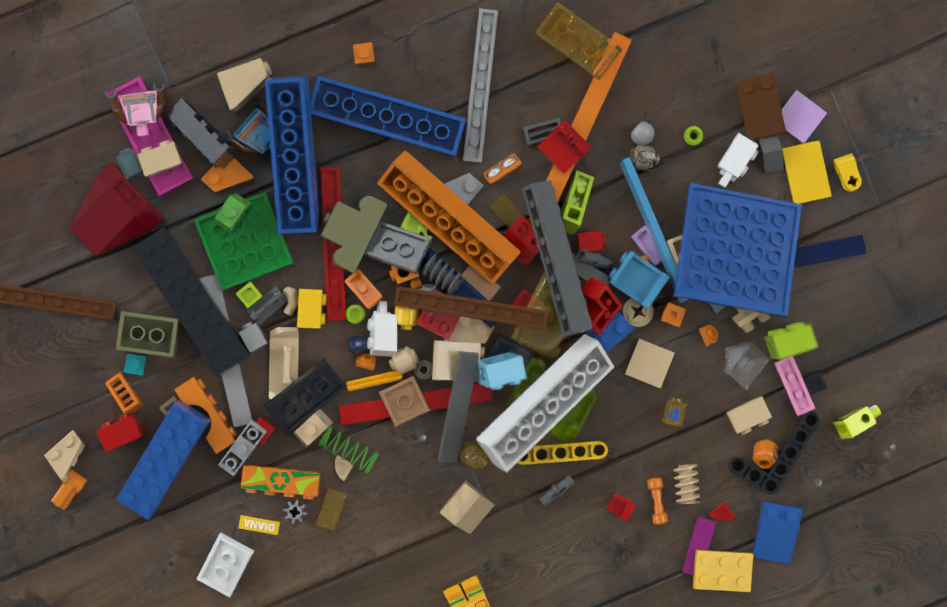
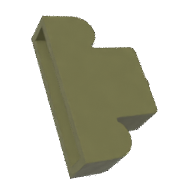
[320,196,388,274]

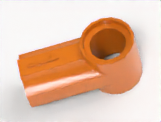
[51,469,87,510]

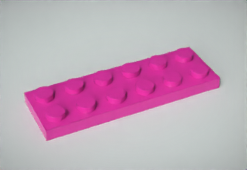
[107,76,193,196]

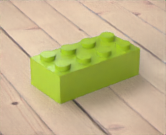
[764,322,818,360]

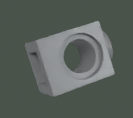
[239,322,268,353]

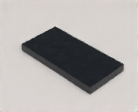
[263,359,347,434]

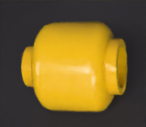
[395,306,419,330]

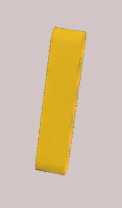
[517,441,608,465]

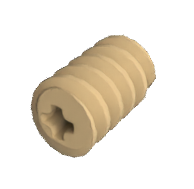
[673,464,701,504]

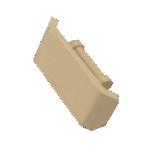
[269,327,299,399]

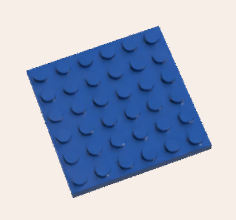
[673,183,802,317]

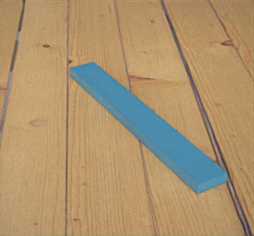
[619,157,688,303]

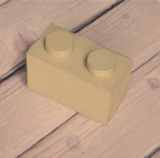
[137,140,184,178]
[726,396,772,435]

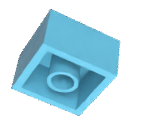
[476,352,526,390]

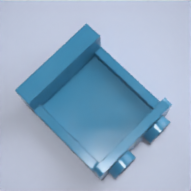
[608,251,669,309]

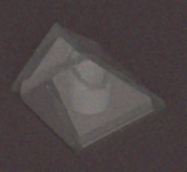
[723,342,770,390]

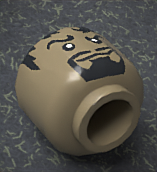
[630,145,660,171]

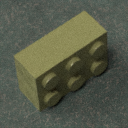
[116,311,181,357]

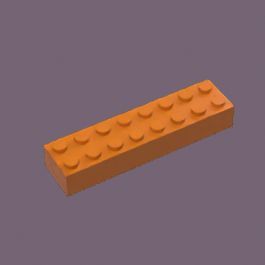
[377,150,521,285]

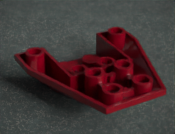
[70,162,165,256]

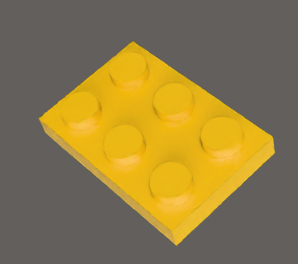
[693,550,753,592]

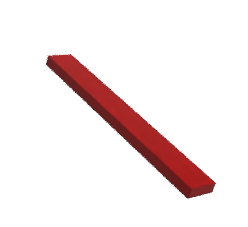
[320,167,346,321]
[339,383,493,425]

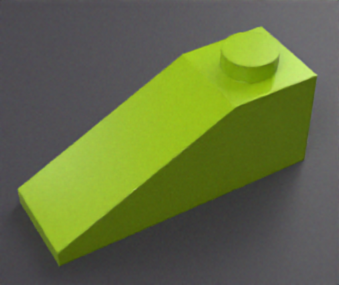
[560,170,594,235]

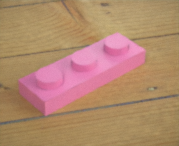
[774,356,815,416]

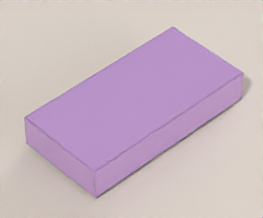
[631,225,661,267]

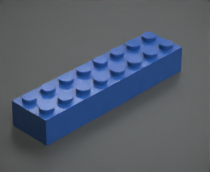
[265,75,320,234]
[310,76,466,157]

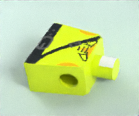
[833,405,881,439]

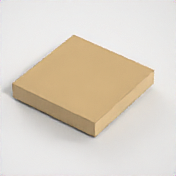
[625,339,675,388]

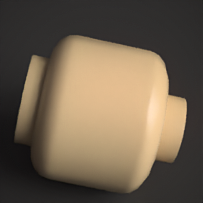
[389,346,419,374]

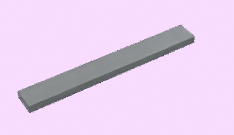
[463,8,498,163]
[200,275,253,427]

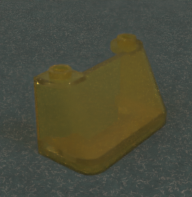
[510,271,563,360]

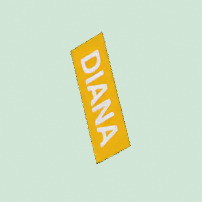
[238,515,280,535]

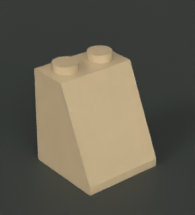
[217,58,272,113]
[432,340,485,382]
[440,480,495,534]

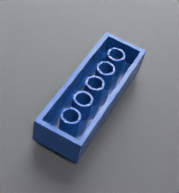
[116,400,211,520]

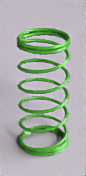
[318,425,379,474]

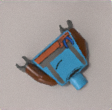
[225,95,271,154]

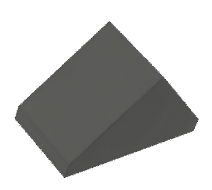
[758,134,784,174]

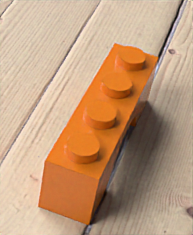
[174,377,238,454]

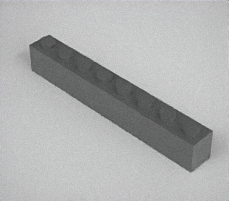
[522,180,592,337]

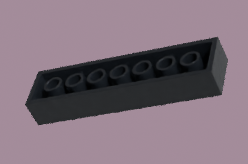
[132,227,252,377]

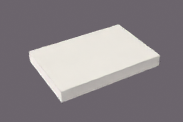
[197,533,254,597]

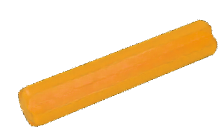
[346,370,403,391]

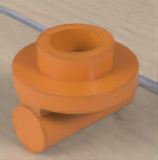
[699,325,718,346]
[355,353,376,371]

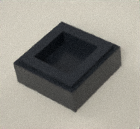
[802,371,827,396]

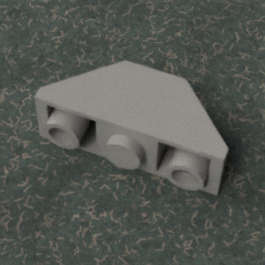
[218,420,267,476]

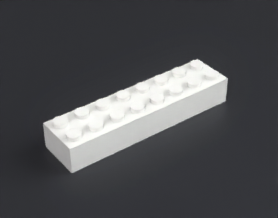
[476,334,614,472]

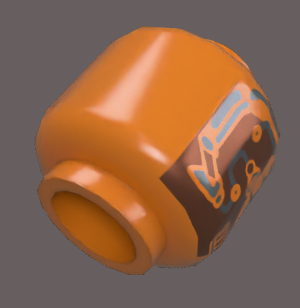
[753,439,779,469]

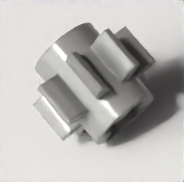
[283,499,307,524]

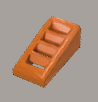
[105,372,143,414]

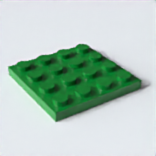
[194,192,293,291]

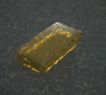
[490,194,528,228]
[316,488,347,531]

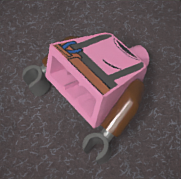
[105,83,165,136]

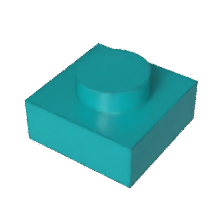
[124,353,147,375]

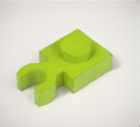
[400,211,432,239]

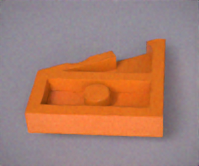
[201,158,254,193]

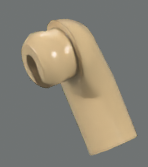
[283,286,299,316]

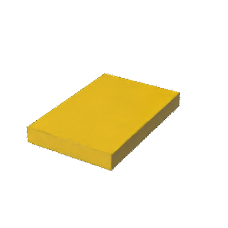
[782,141,832,204]

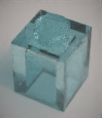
[116,148,143,179]

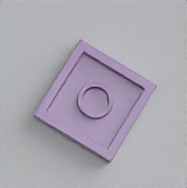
[781,90,827,144]

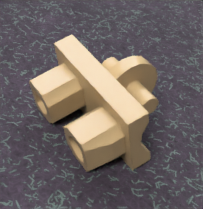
[732,309,770,333]

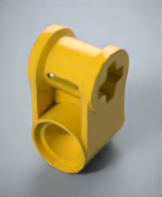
[833,153,862,192]

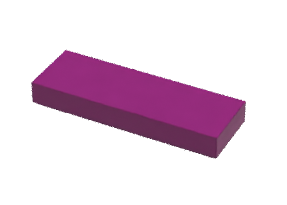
[682,516,716,575]

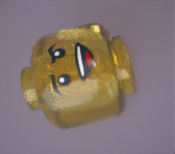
[459,442,488,470]

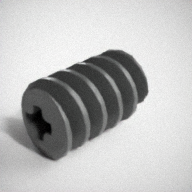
[423,254,466,295]

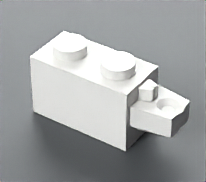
[717,133,759,188]
[367,301,397,357]

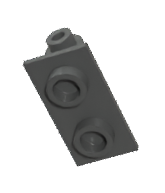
[247,286,287,325]

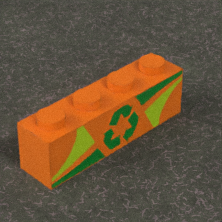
[241,464,321,500]

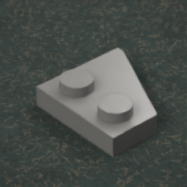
[445,173,484,205]

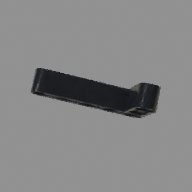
[728,411,820,495]

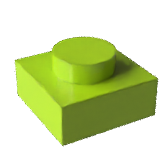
[236,281,263,309]

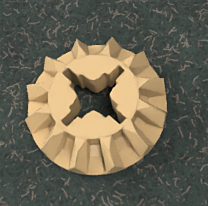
[623,298,654,327]

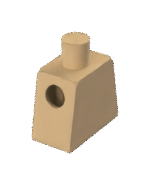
[294,409,333,448]

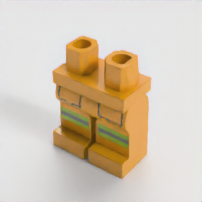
[443,575,491,607]

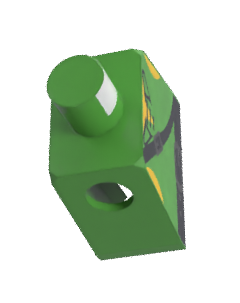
[215,193,252,234]

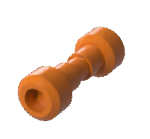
[647,477,668,525]

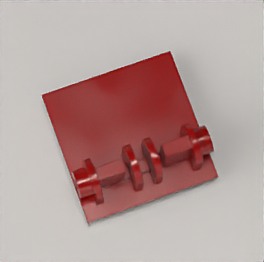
[537,120,591,174]
[503,215,539,267]
[416,289,460,340]

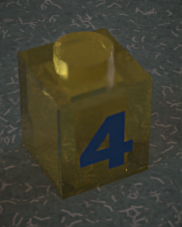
[661,397,686,427]

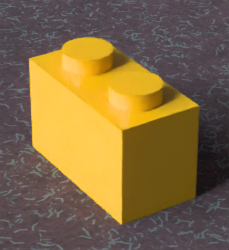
[297,289,326,329]

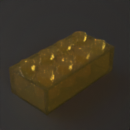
[535,2,622,81]

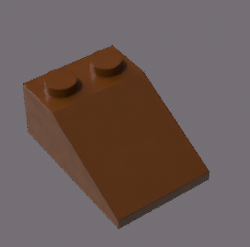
[736,73,786,140]

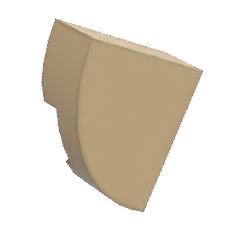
[335,455,354,481]

